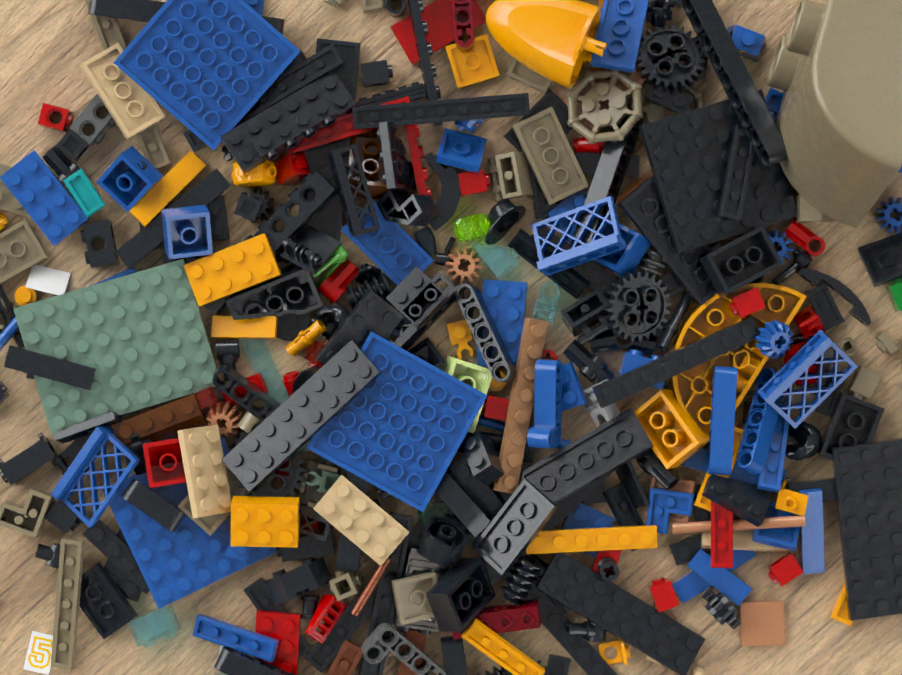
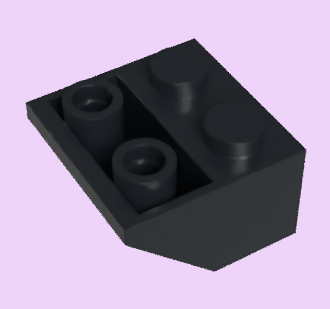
[386,267,448,327]

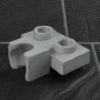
[581,379,620,426]

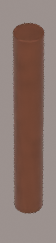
[351,557,392,617]

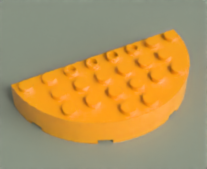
[670,283,807,443]

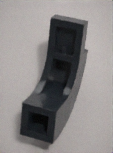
[425,152,460,232]

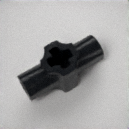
[35,543,60,569]

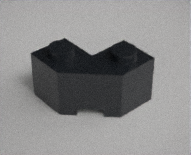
[376,190,439,226]
[266,557,332,605]

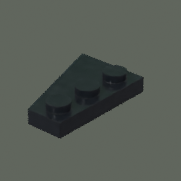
[702,474,773,527]

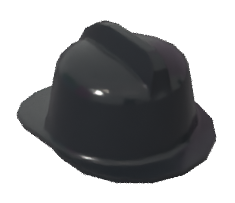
[485,199,526,245]

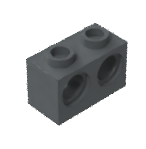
[70,94,116,146]

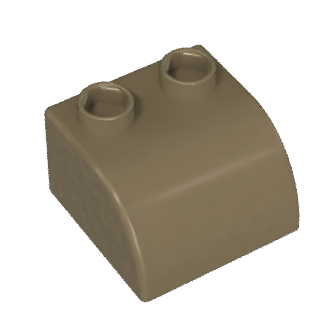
[767,0,902,228]

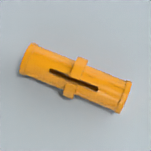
[285,319,327,357]

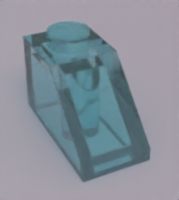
[472,243,520,280]

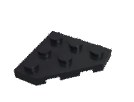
[377,122,416,191]

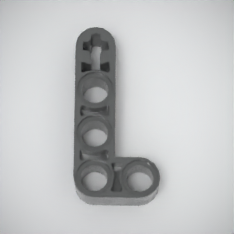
[361,623,446,675]

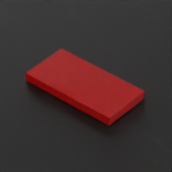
[390,0,486,65]

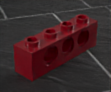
[452,600,542,640]

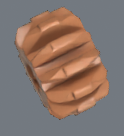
[445,247,483,284]
[206,401,243,439]

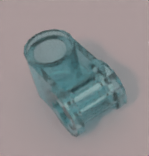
[531,281,560,324]

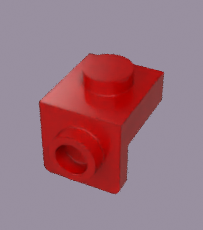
[793,306,824,339]

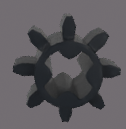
[646,0,672,27]

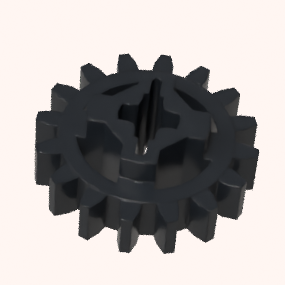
[701,588,741,629]

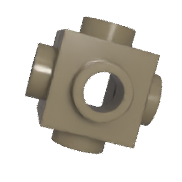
[329,571,363,601]

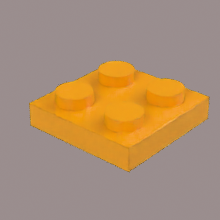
[445,34,500,89]

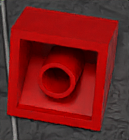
[143,438,187,489]

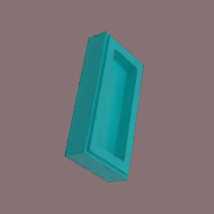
[63,169,106,217]

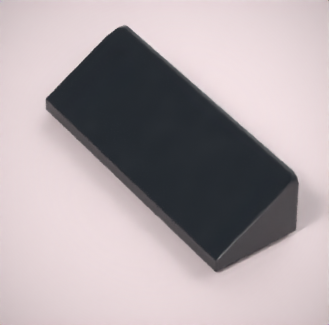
[615,461,649,508]

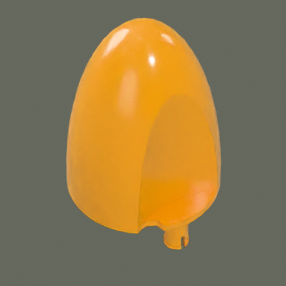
[486,0,607,89]

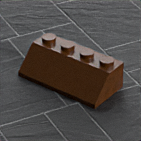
[112,393,208,457]

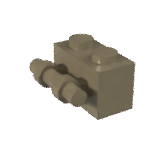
[487,151,533,202]

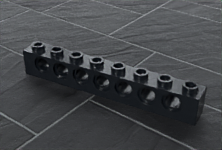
[203,171,338,316]

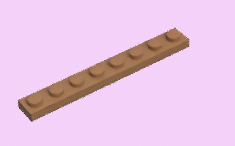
[493,318,548,494]

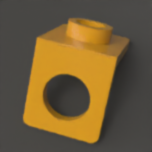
[775,480,809,516]
[598,640,631,665]

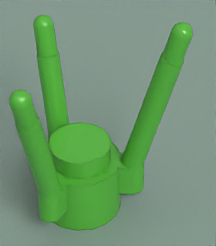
[313,244,349,288]

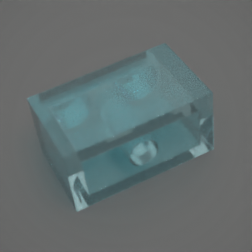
[128,604,181,648]

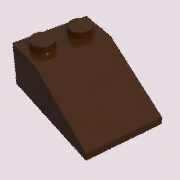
[348,129,395,199]

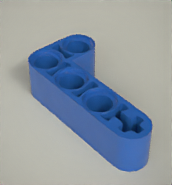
[527,359,562,449]

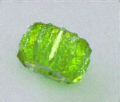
[453,213,491,242]

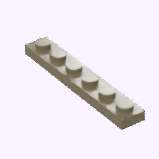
[51,537,85,670]

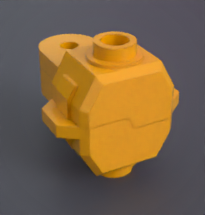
[231,160,277,188]

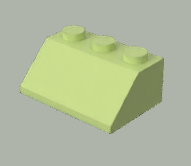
[445,355,492,433]

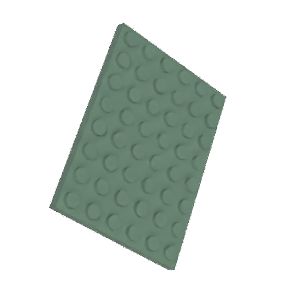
[13,259,220,435]

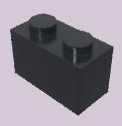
[461,431,505,486]

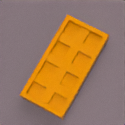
[183,233,281,306]

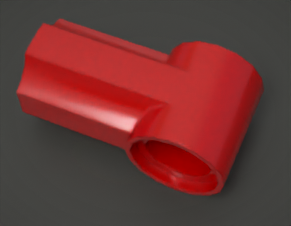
[784,219,825,257]
[318,259,359,303]

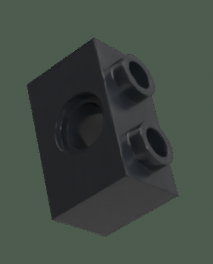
[80,220,120,268]

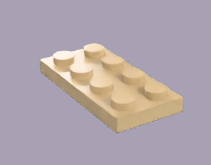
[80,43,165,140]
[177,425,232,519]
[313,475,409,566]

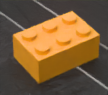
[634,389,709,469]
[231,496,300,548]

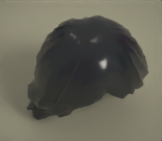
[311,303,350,340]
[785,421,822,461]

